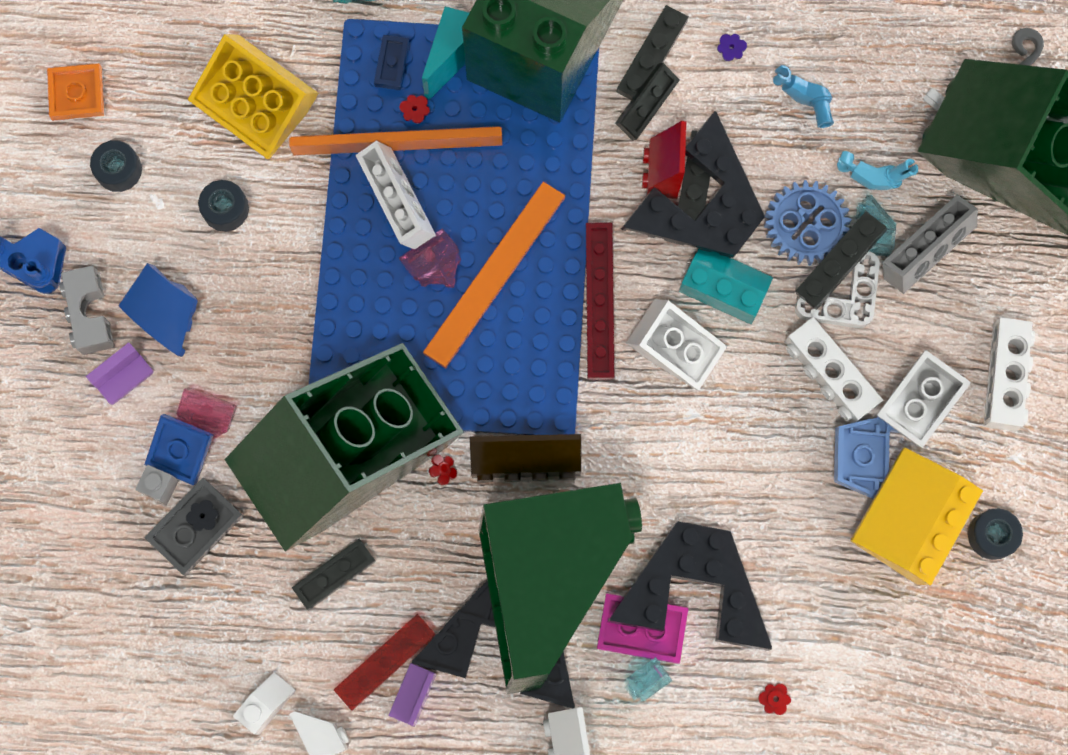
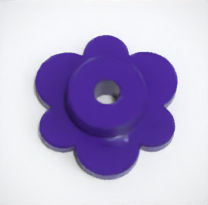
[717,34,747,61]

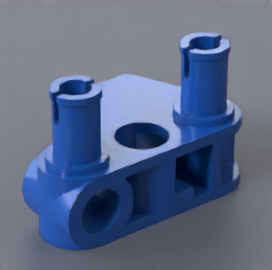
[0,228,66,294]

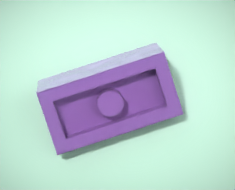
[86,342,154,405]
[388,663,437,727]

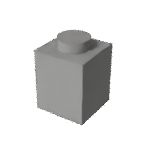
[135,465,179,505]

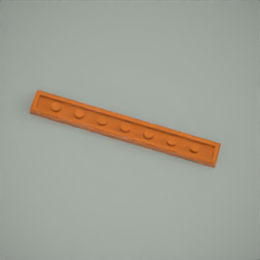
[289,127,502,156]
[423,182,565,369]

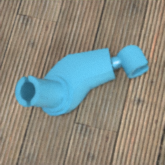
[837,151,918,190]

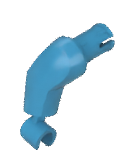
[773,65,834,128]

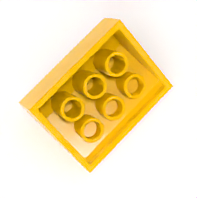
[188,34,319,159]
[850,447,983,586]

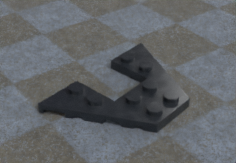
[621,111,765,258]
[607,521,772,651]
[412,581,575,709]

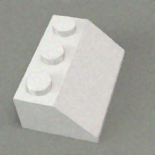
[543,707,590,755]

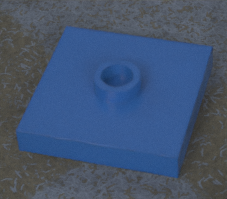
[144,414,214,486]

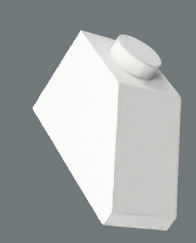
[233,672,296,735]
[289,711,349,755]

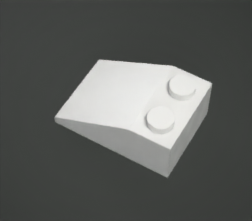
[626,299,727,391]
[877,350,971,448]

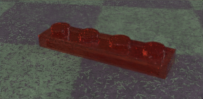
[333,614,436,711]

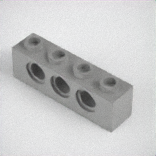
[883,195,978,294]

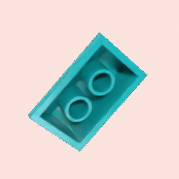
[679,248,773,325]

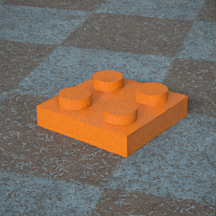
[47,63,104,121]

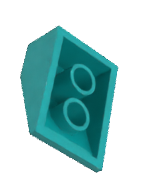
[422,6,469,99]

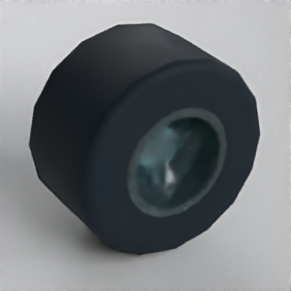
[90,140,142,192]
[198,180,249,232]
[967,508,1023,560]

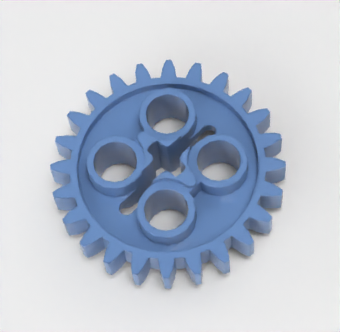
[764,180,852,266]

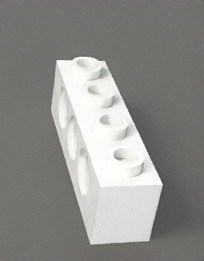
[356,140,436,249]
[784,317,883,423]
[983,317,1035,432]

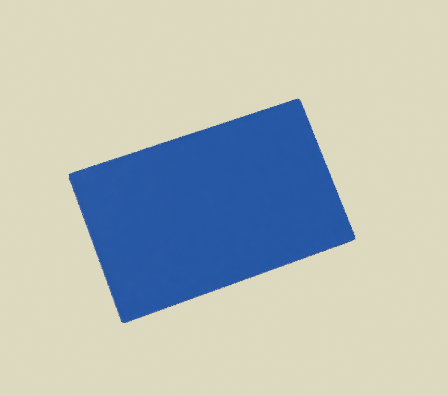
[308,19,599,435]

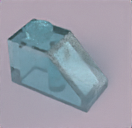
[624,657,673,703]

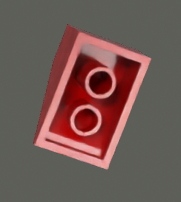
[642,121,687,199]

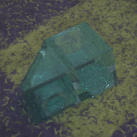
[856,195,896,257]

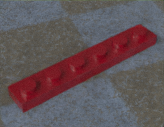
[586,223,615,380]

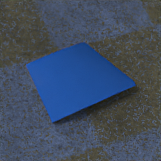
[118,263,198,357]

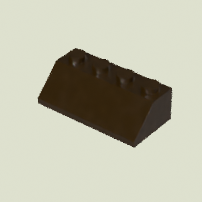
[470,434,581,483]

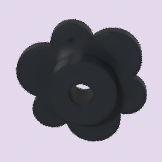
[186,500,219,531]

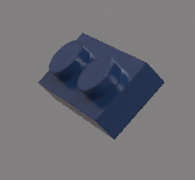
[374,35,409,90]

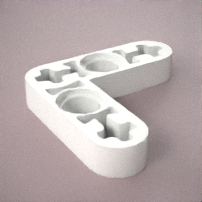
[795,251,880,328]

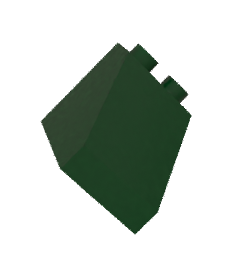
[462,0,623,123]
[917,59,1068,235]
[224,343,464,552]
[478,483,642,694]

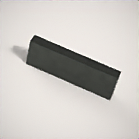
[615,63,680,140]
[291,538,376,611]

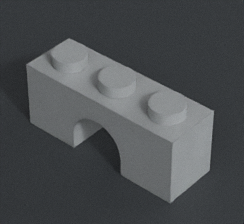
[59,265,115,355]

